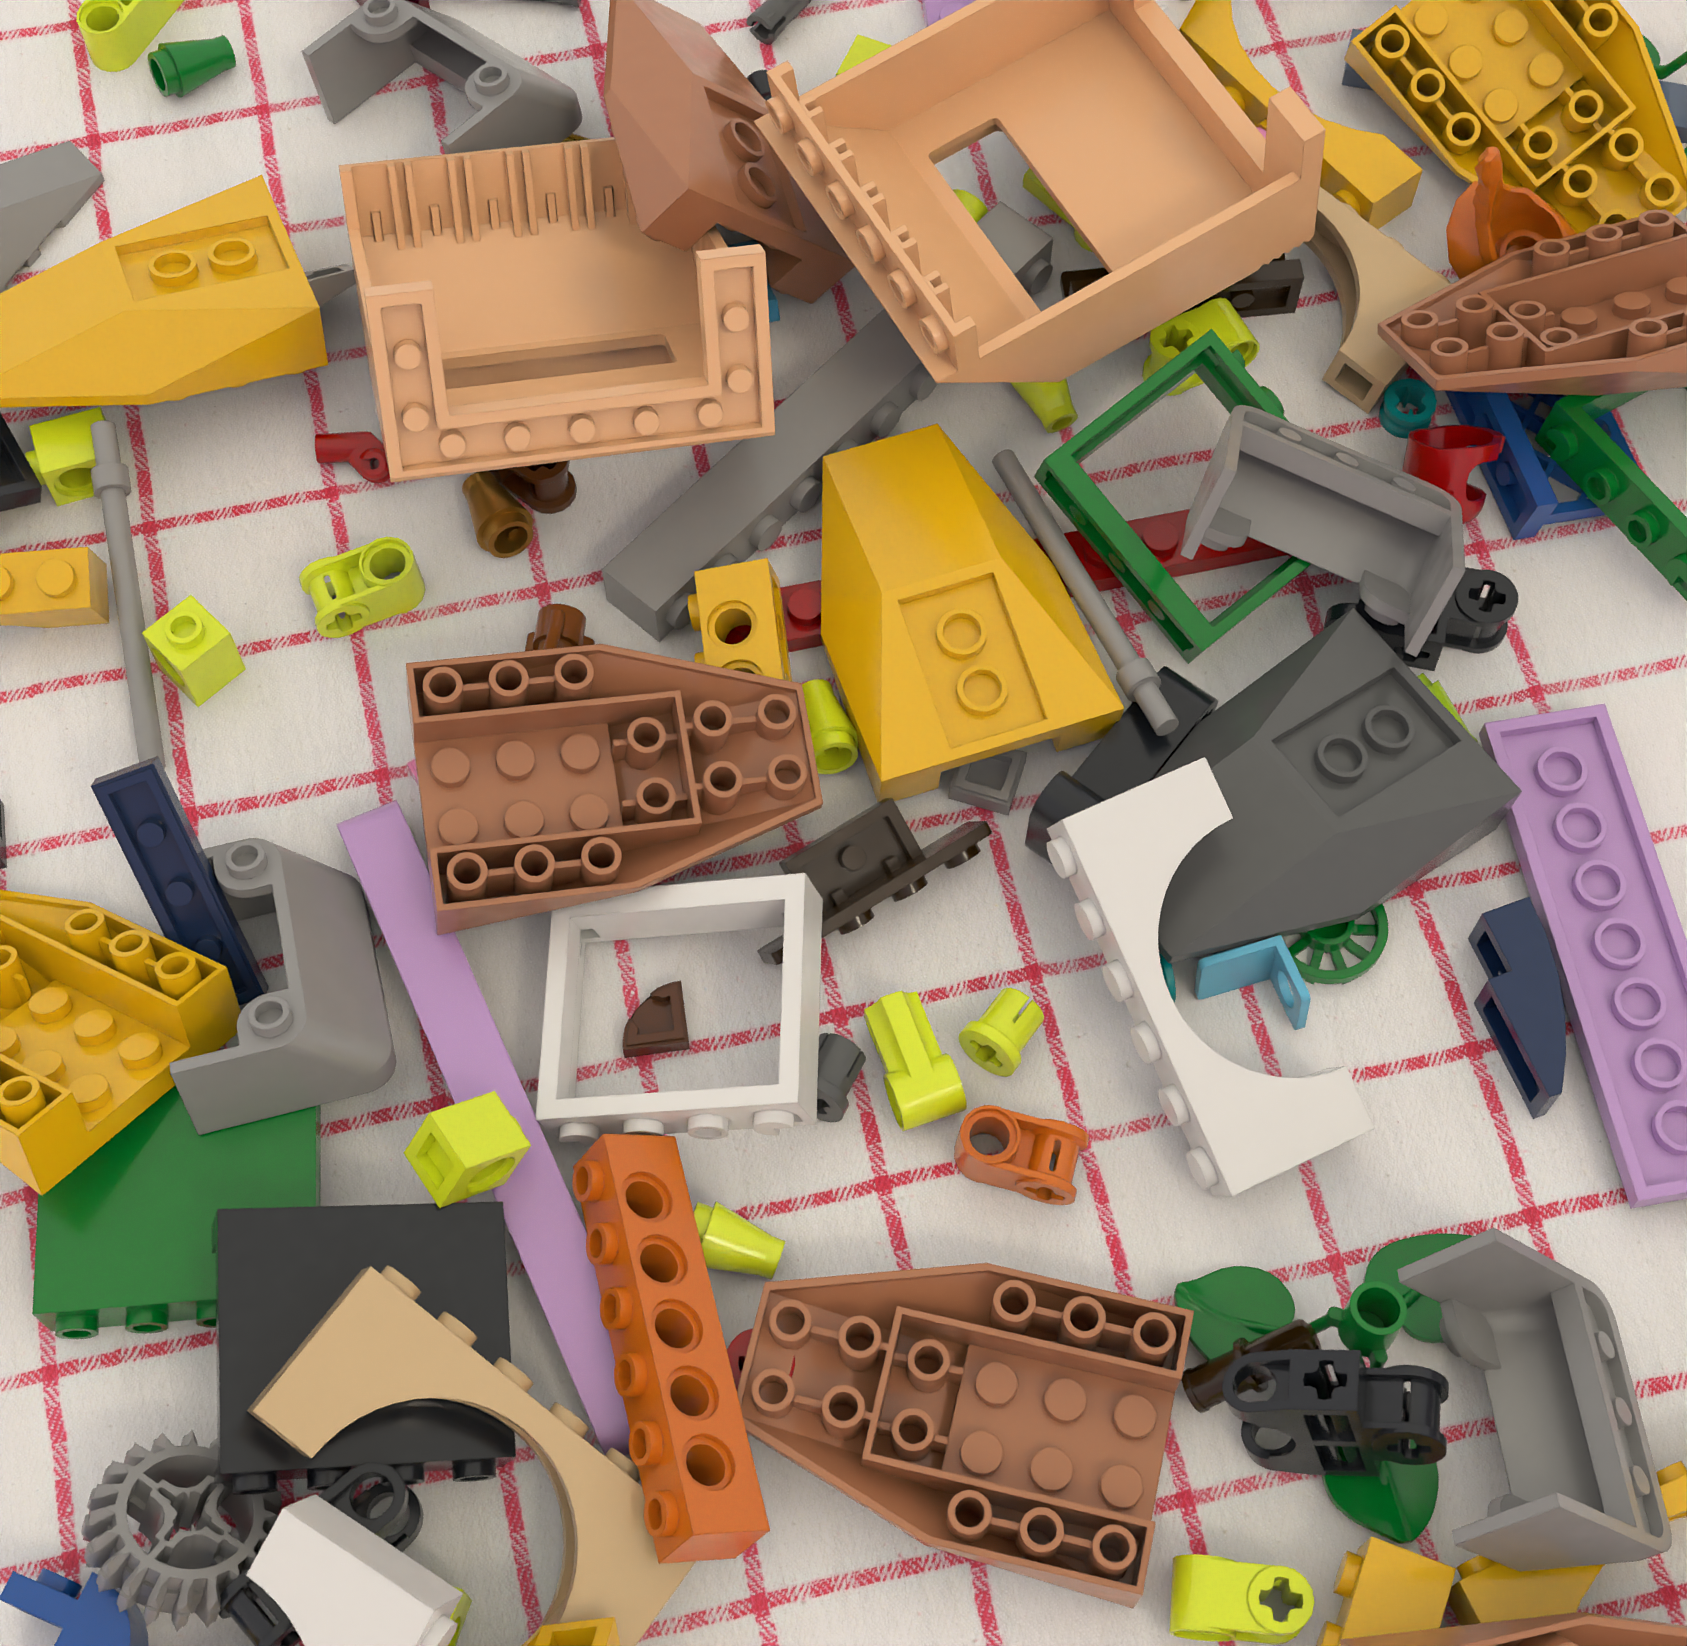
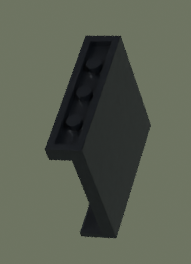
[211,1202,516,1495]

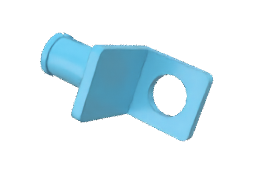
[1194,935,1311,1030]

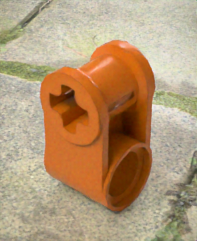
[954,1105,1089,1205]

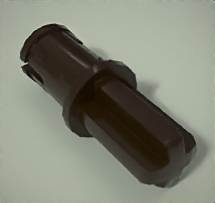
[1181,1319,1322,1413]

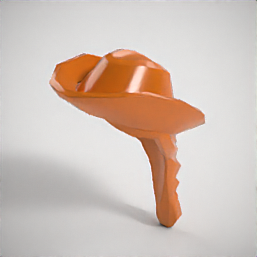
[1446,147,1577,279]

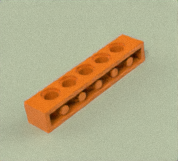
[572,1134,770,1564]

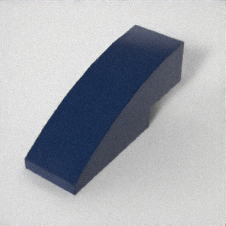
[1468,897,1566,1119]

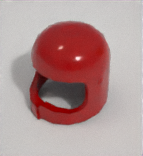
[1402,425,1505,524]

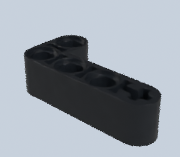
[1025,666,1218,864]

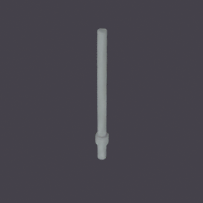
[90,420,166,768]
[992,449,1179,736]

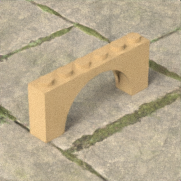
[1303,187,1451,414]
[247,1265,696,1646]

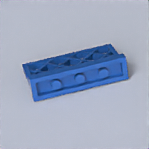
[1445,391,1638,540]

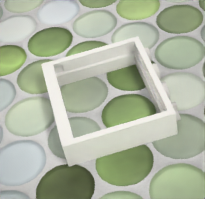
[536,873,823,1148]

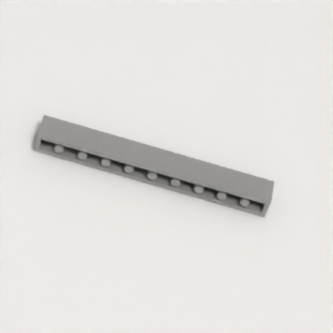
[602,201,1053,642]

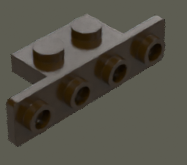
[757,798,993,965]

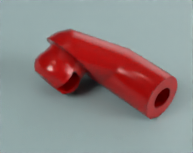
[315,431,390,483]

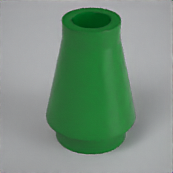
[148,35,236,98]

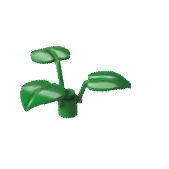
[1174,1233,1473,1544]

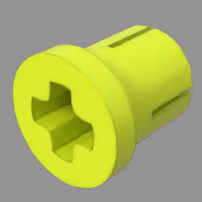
[958,988,1044,1077]

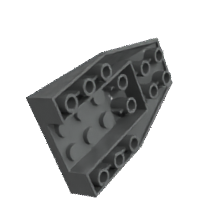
[1154,608,1522,964]

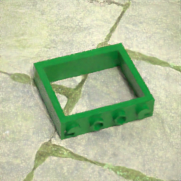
[1034,329,1312,664]
[1534,387,1687,601]

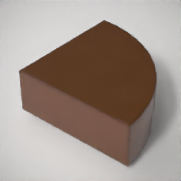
[623,980,690,1058]

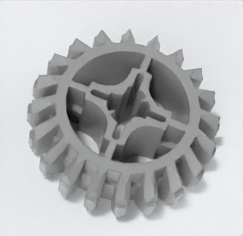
[81,1430,282,1631]

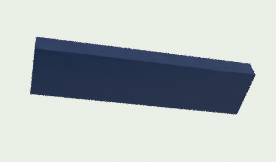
[91,756,269,1006]

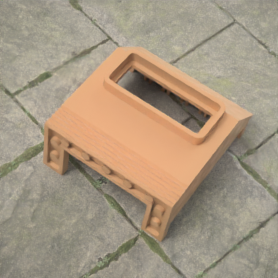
[754,0,1326,383]
[339,137,775,483]

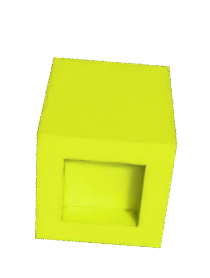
[25,407,106,506]
[142,595,246,707]
[404,1091,531,1208]

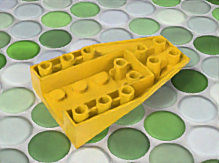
[1344,0,1687,234]
[0,175,328,408]
[821,424,1124,803]
[0,890,241,1196]

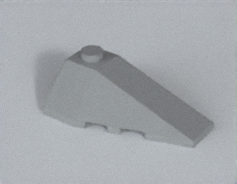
[0,141,105,293]

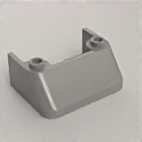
[301,0,582,154]
[1180,405,1465,657]
[169,838,396,1135]
[1397,1227,1672,1571]

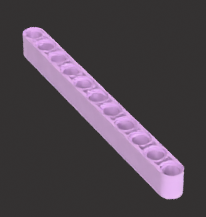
[336,800,630,1456]

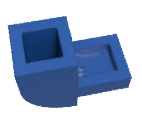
[0,1568,149,1646]

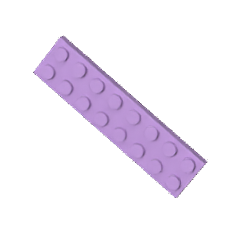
[1479,704,1687,1209]

